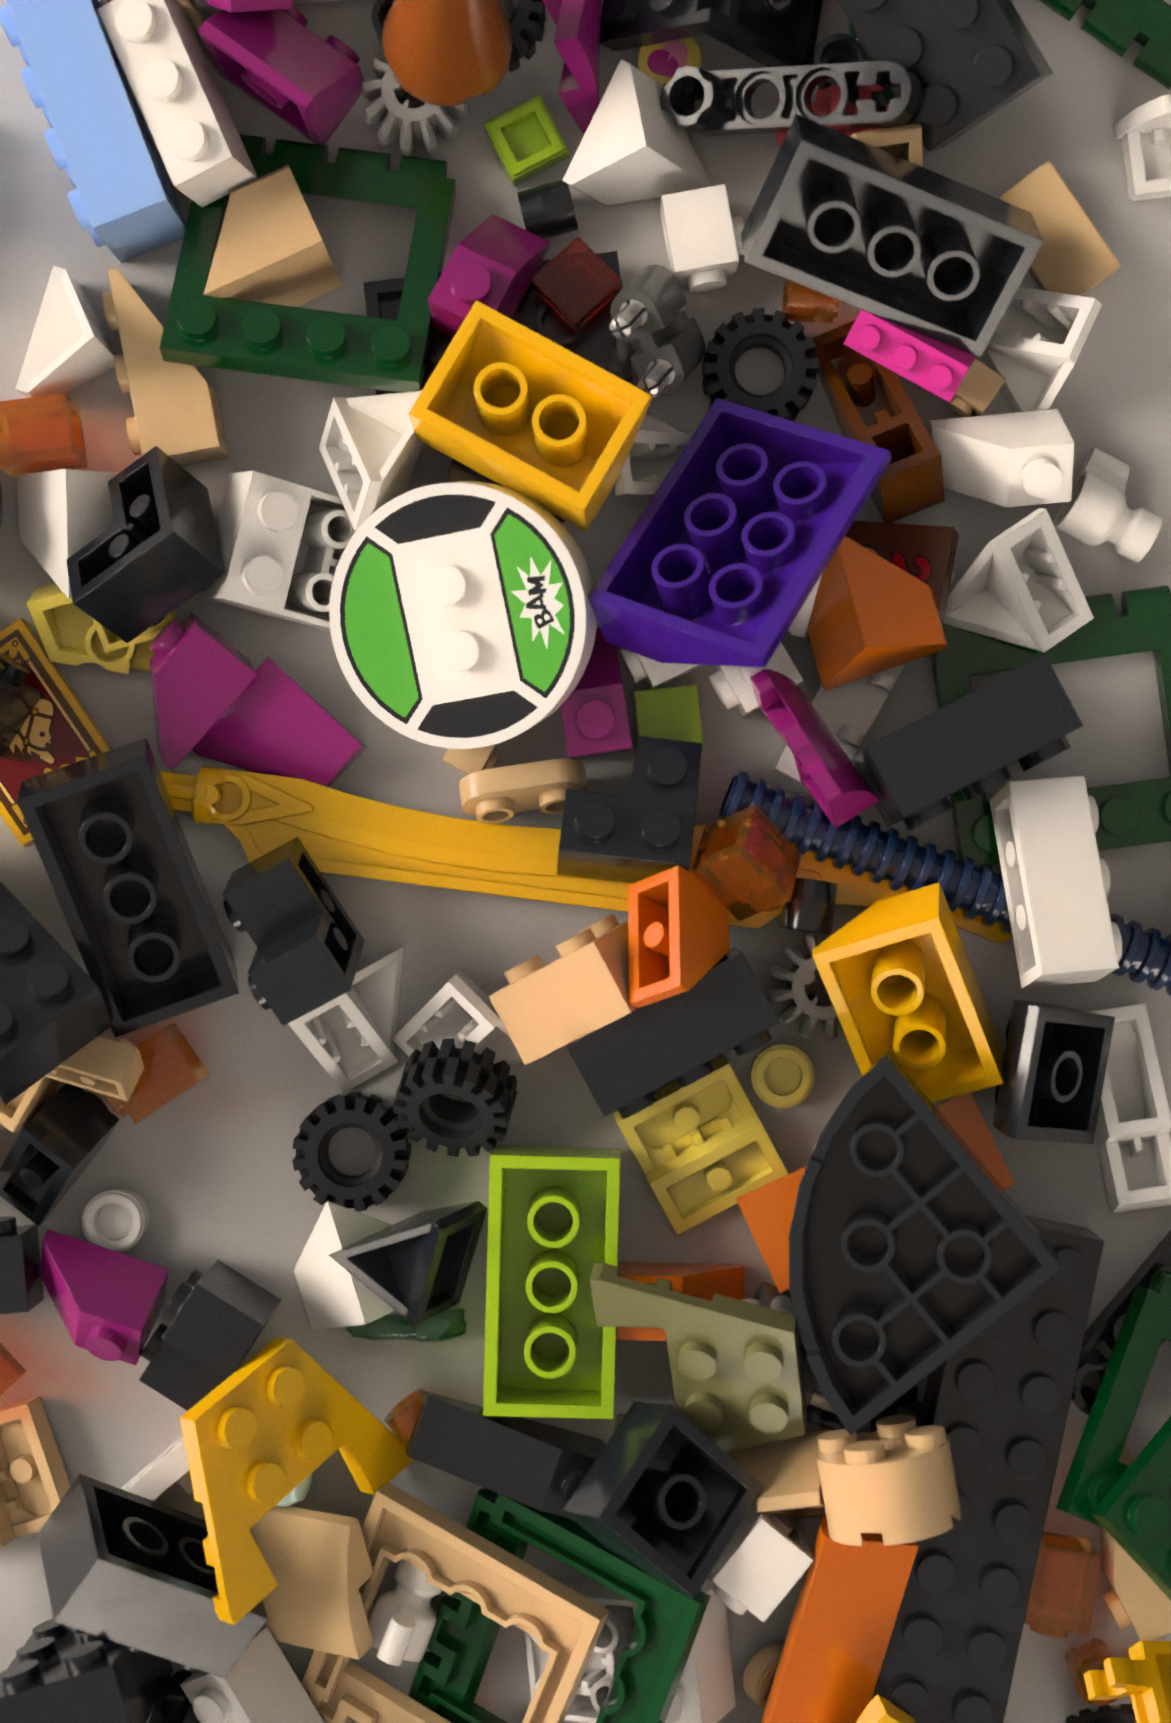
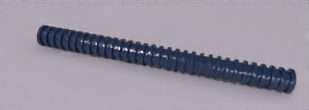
[719,770,1171,996]

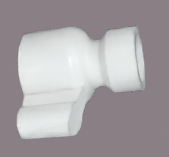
[1054,447,1163,563]
[368,1559,442,1666]

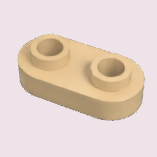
[459,758,589,824]

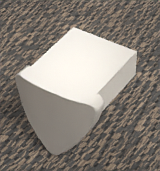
[1114,94,1171,202]

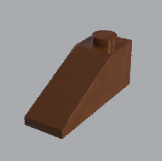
[813,321,945,523]

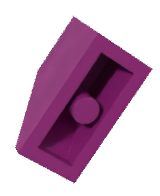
[427,214,550,338]
[149,612,257,771]
[560,627,632,760]
[40,1229,169,1366]

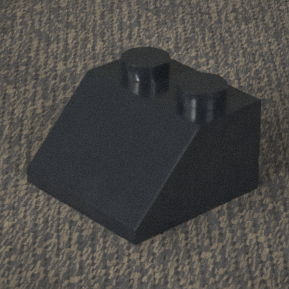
[992,999,1115,1144]
[562,1401,763,1599]

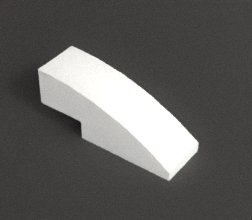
[1090,1003,1171,1214]

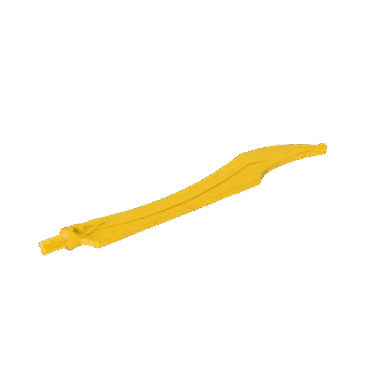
[159,766,1012,943]

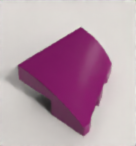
[542,0,602,133]
[192,657,366,787]
[750,669,879,829]

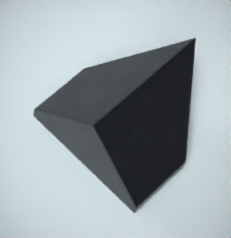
[329,1201,487,1326]

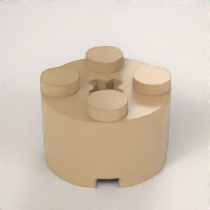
[816,1415,962,1546]

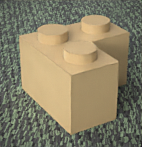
[488,914,637,1065]

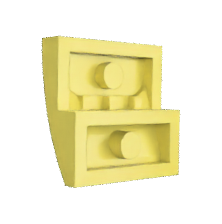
[613,1054,789,1235]

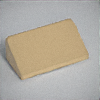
[998,161,1120,296]

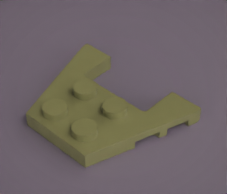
[589,1263,808,1453]

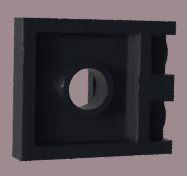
[600,0,823,67]

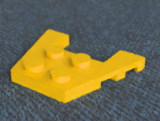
[180,1337,414,1625]

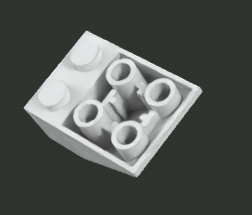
[199,471,356,631]
[524,1578,736,1723]

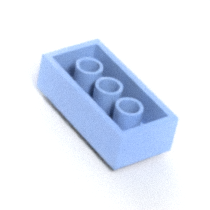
[0,0,186,262]

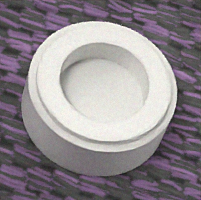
[82,1187,149,1253]

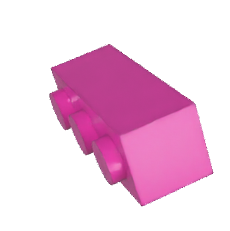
[843,309,976,403]

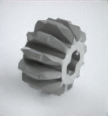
[361,58,470,156]
[767,932,838,1040]

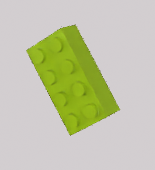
[483,1145,620,1420]

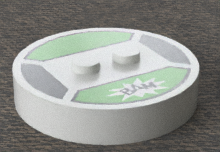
[329,481,597,749]

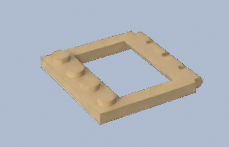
[301,1483,609,1723]

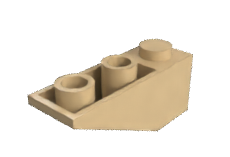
[102,268,230,466]

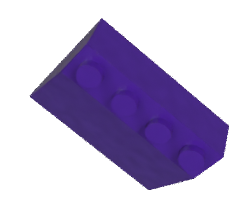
[588,398,892,668]

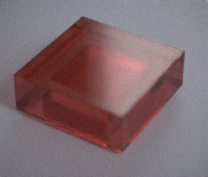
[531,236,623,332]

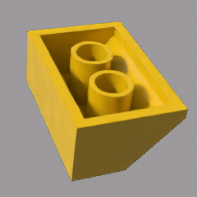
[408,300,652,532]
[812,882,1004,1103]

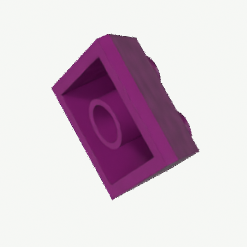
[198,6,364,145]

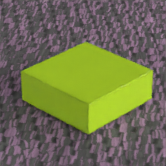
[483,95,569,187]
[634,685,704,749]

